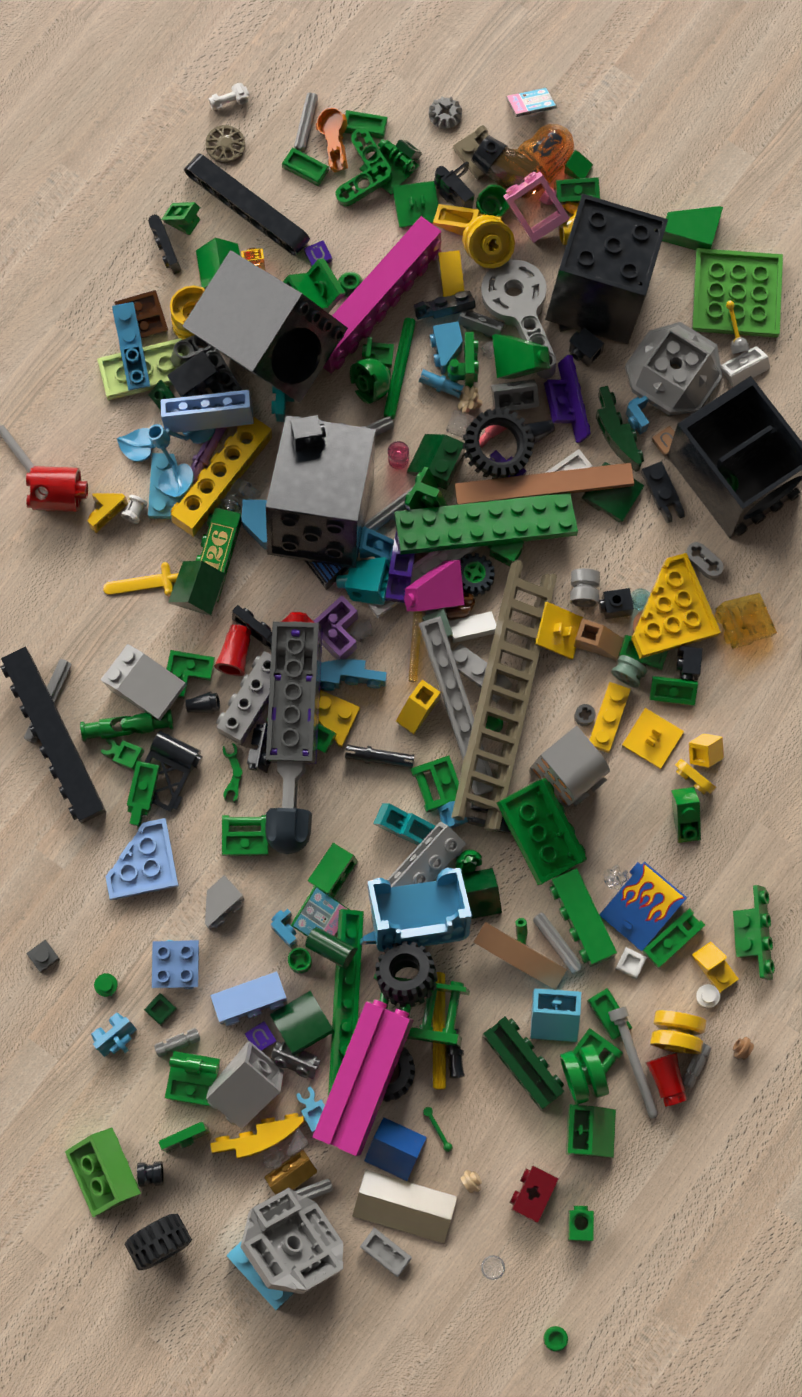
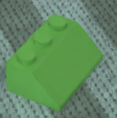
[65,1127,141,1217]

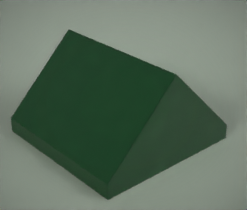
[168,561,226,616]
[462,868,502,919]

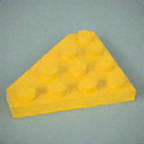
[631,553,721,659]

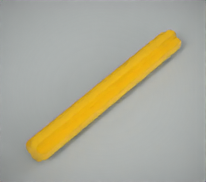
[432,972,446,1090]

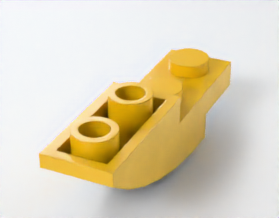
[210,1113,305,1159]

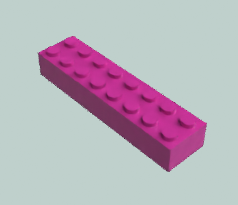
[323,216,442,374]

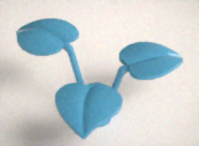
[117,424,216,498]

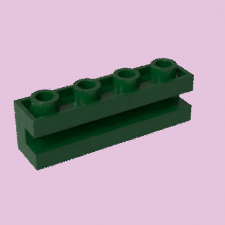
[482,1016,565,1111]

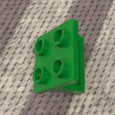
[405,467,448,510]

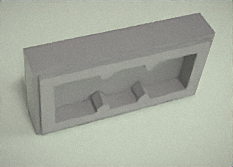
[360,1227,412,1277]

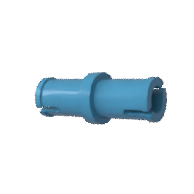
[418,369,464,398]

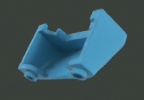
[367,868,472,952]

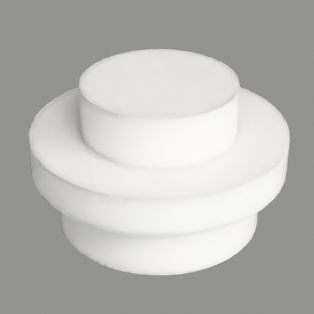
[696,984,720,1008]

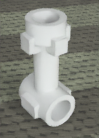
[208,83,249,111]

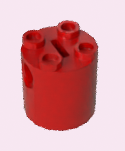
[26,466,88,512]

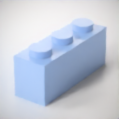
[210,971,287,1026]

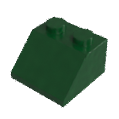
[407,434,465,490]

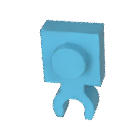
[297,1087,325,1132]

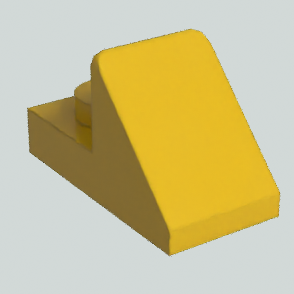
[87,493,128,533]
[691,942,739,993]

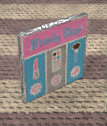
[506,87,557,117]

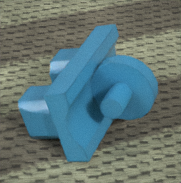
[91,1013,137,1057]

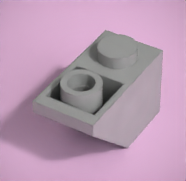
[205,875,244,930]

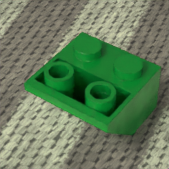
[566,1104,616,1158]

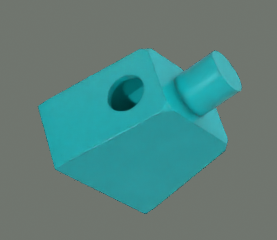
[336,557,390,605]

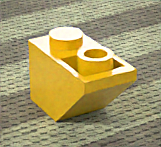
[396,680,441,734]

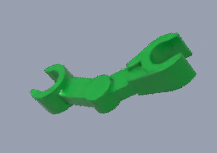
[222,743,243,803]

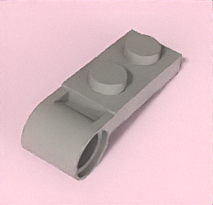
[452,644,512,702]

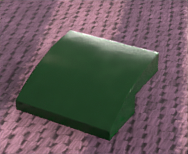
[582,462,644,522]
[270,991,334,1056]

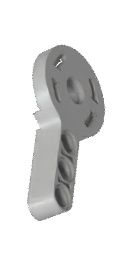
[481,260,556,379]

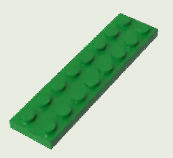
[394,493,578,555]

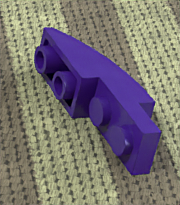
[385,532,415,603]

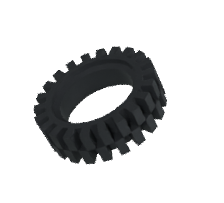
[462,408,534,479]

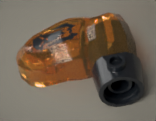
[471,124,575,199]

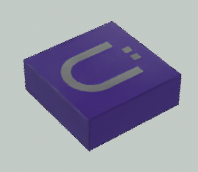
[304,240,332,267]
[244,1021,277,1051]

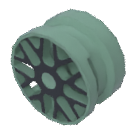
[611,655,648,688]

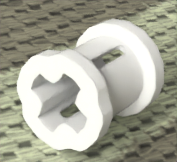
[121,495,148,524]

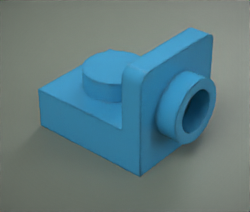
[271,909,297,948]

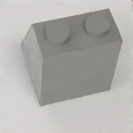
[206,1041,284,1129]

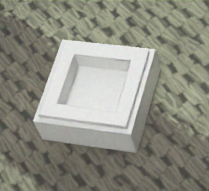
[615,947,647,979]

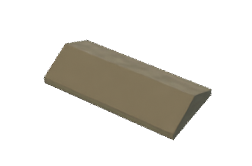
[352,1170,457,1244]

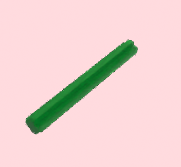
[383,317,416,419]

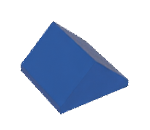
[364,1117,427,1181]

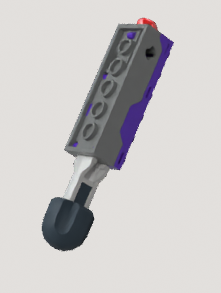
[265,612,323,854]

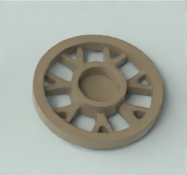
[205,125,245,163]

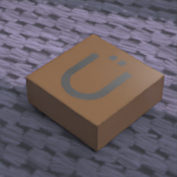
[652,426,675,457]

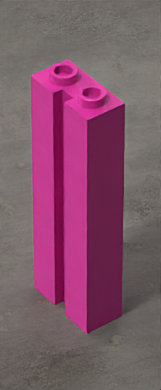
[313,999,414,1156]

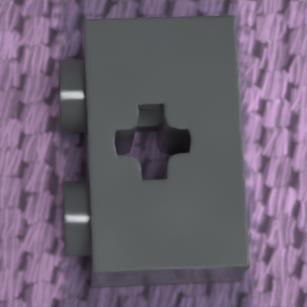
[491,379,540,411]

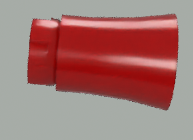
[214,624,251,676]
[645,1053,687,1107]

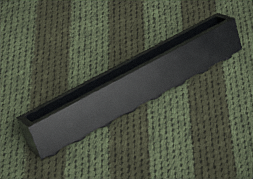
[0,646,107,823]

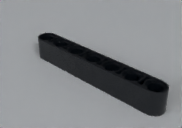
[184,153,310,256]

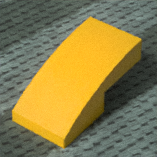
[438,250,464,297]

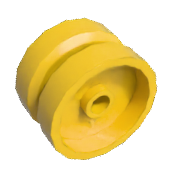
[462,215,515,268]
[650,1010,707,1054]

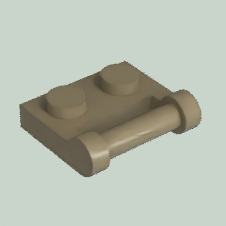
[453,125,488,181]

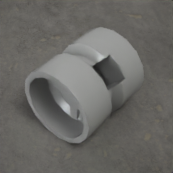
[570,568,600,607]

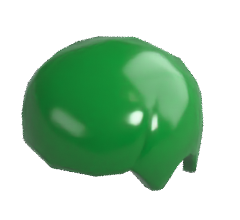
[476,185,509,217]

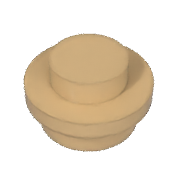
[461,1170,482,1193]

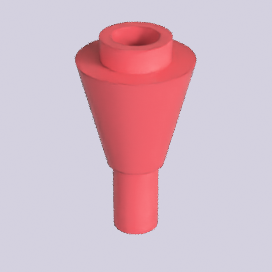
[479,425,507,448]

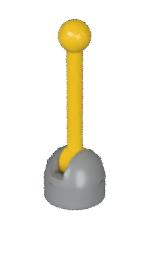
[726,301,750,354]

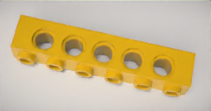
[170,417,272,537]

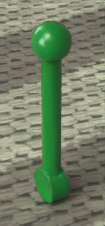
[423,1107,453,1152]

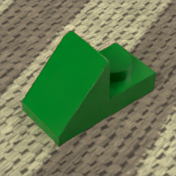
[161,202,201,235]

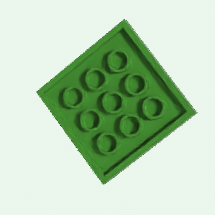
[692,248,783,338]

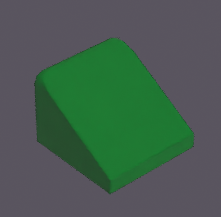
[564,150,593,179]

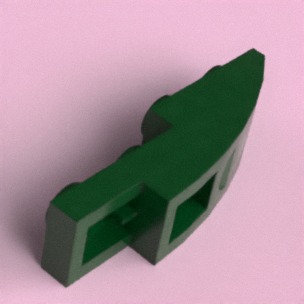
[596,385,644,472]

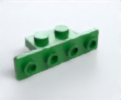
[733,885,775,980]

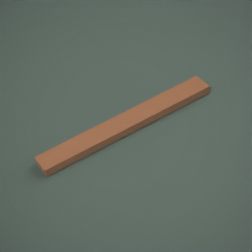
[455,463,634,505]

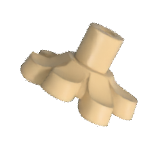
[458,386,482,413]

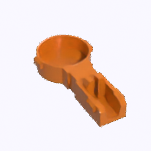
[316,108,348,173]

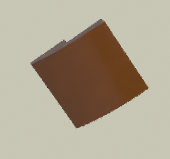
[114,290,168,339]

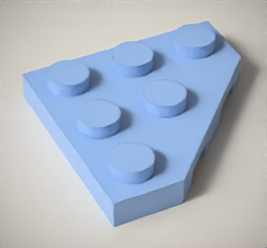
[105,818,179,900]

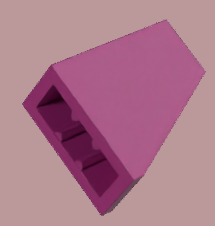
[404,560,464,611]

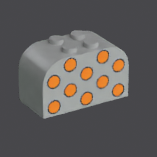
[530,725,610,807]

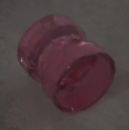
[388,441,409,469]

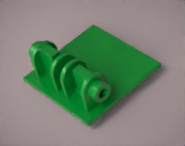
[359,139,419,195]

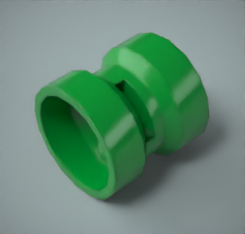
[288,948,312,974]

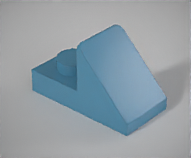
[359,527,394,563]

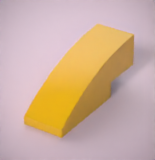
[433,204,502,243]

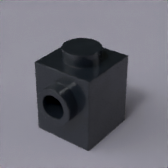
[569,327,604,367]
[599,588,634,619]

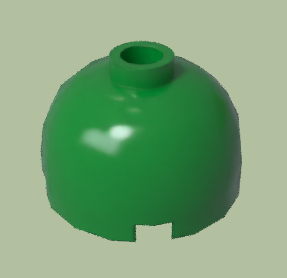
[349,358,391,404]

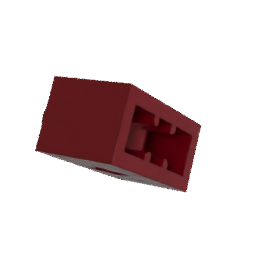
[509,1166,559,1223]

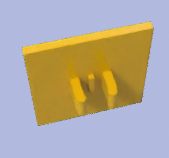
[535,602,583,660]
[622,708,684,769]

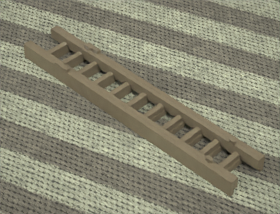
[451,560,557,832]

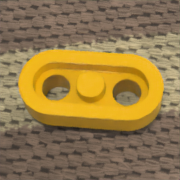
[675,758,716,794]

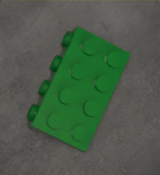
[496,778,587,885]

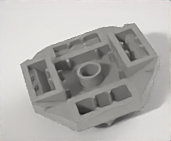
[625,322,723,415]
[240,1188,343,1294]

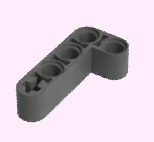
[171,335,242,394]

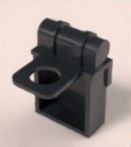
[434,161,475,209]

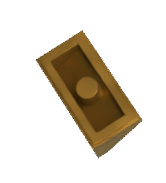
[264,1150,317,1195]

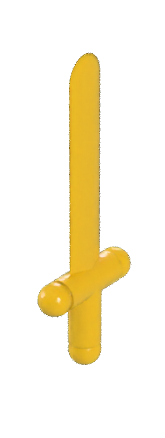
[103,562,179,596]

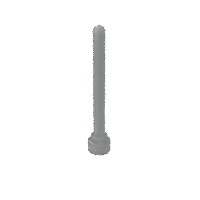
[608,1006,658,1119]

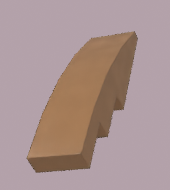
[474,922,567,990]

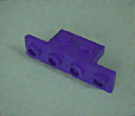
[544,355,591,443]

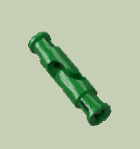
[80,709,174,742]

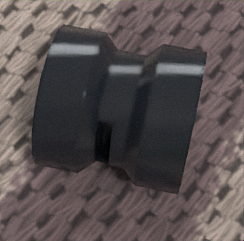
[137,1161,164,1187]

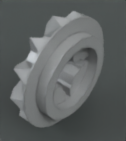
[428,96,462,129]

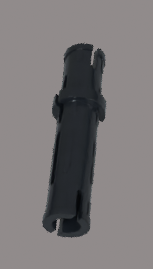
[345,744,415,769]

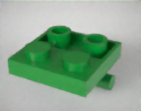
[447,332,479,388]
[165,1051,221,1106]

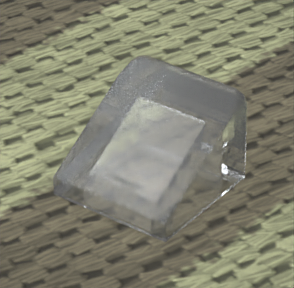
[286,1128,309,1157]

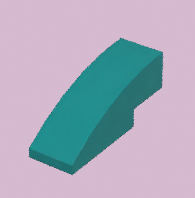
[373,803,436,845]

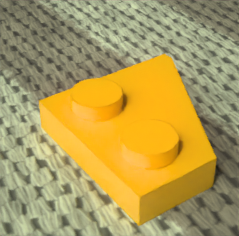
[319,690,360,748]

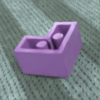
[314,595,358,660]

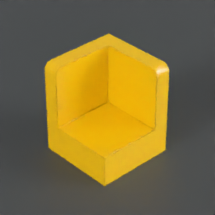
[689,734,724,767]

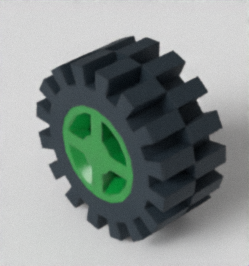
[460,553,495,597]

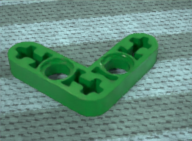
[335,129,393,206]

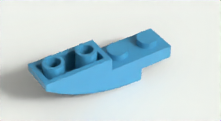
[112,302,150,390]
[320,659,387,691]

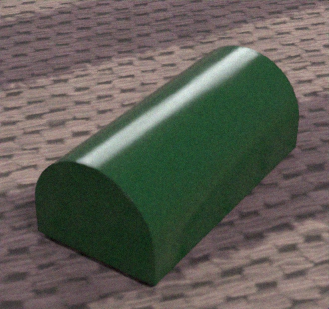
[305,927,358,970]

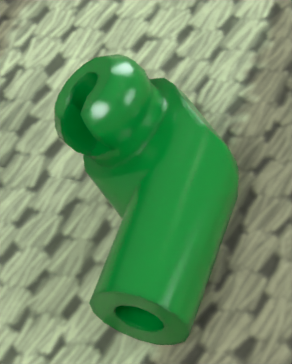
[515,918,528,945]

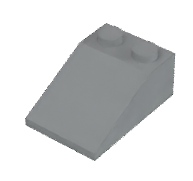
[101,644,187,721]

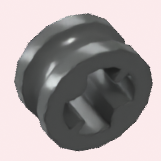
[574,704,596,726]

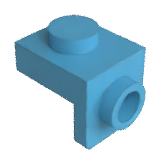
[626,396,649,435]

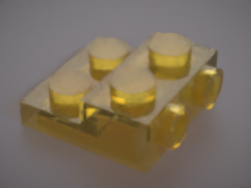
[715,593,777,649]

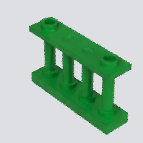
[374,974,470,1047]

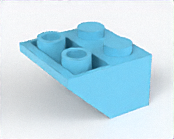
[530,988,582,1042]

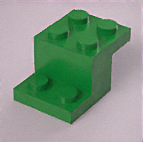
[283,259,345,313]

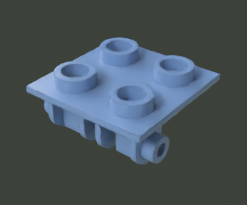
[152,940,199,989]

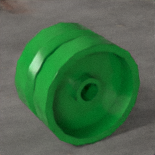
[560,1044,609,1105]

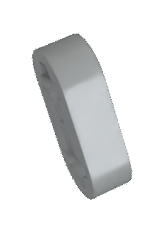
[686,542,723,579]

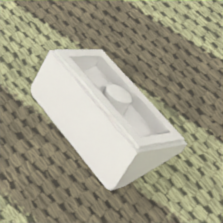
[721,346,770,387]
[448,611,496,643]

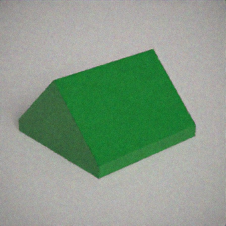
[196,237,240,289]

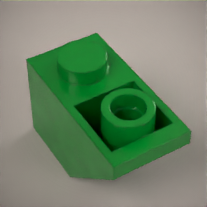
[671,787,701,843]

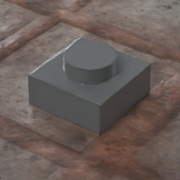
[26,939,60,973]

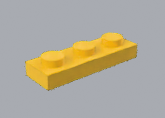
[589,682,631,753]

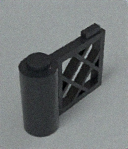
[145,731,203,812]

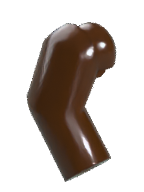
[446,593,475,620]

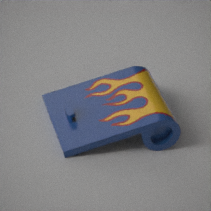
[599,861,688,951]

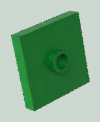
[158,1122,210,1153]

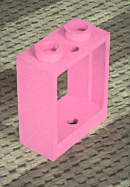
[503,172,570,243]

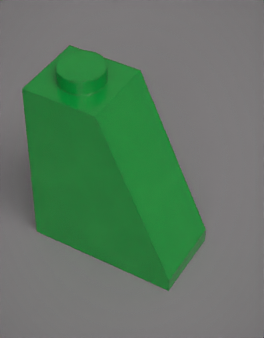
[662,206,723,251]
[492,334,550,379]

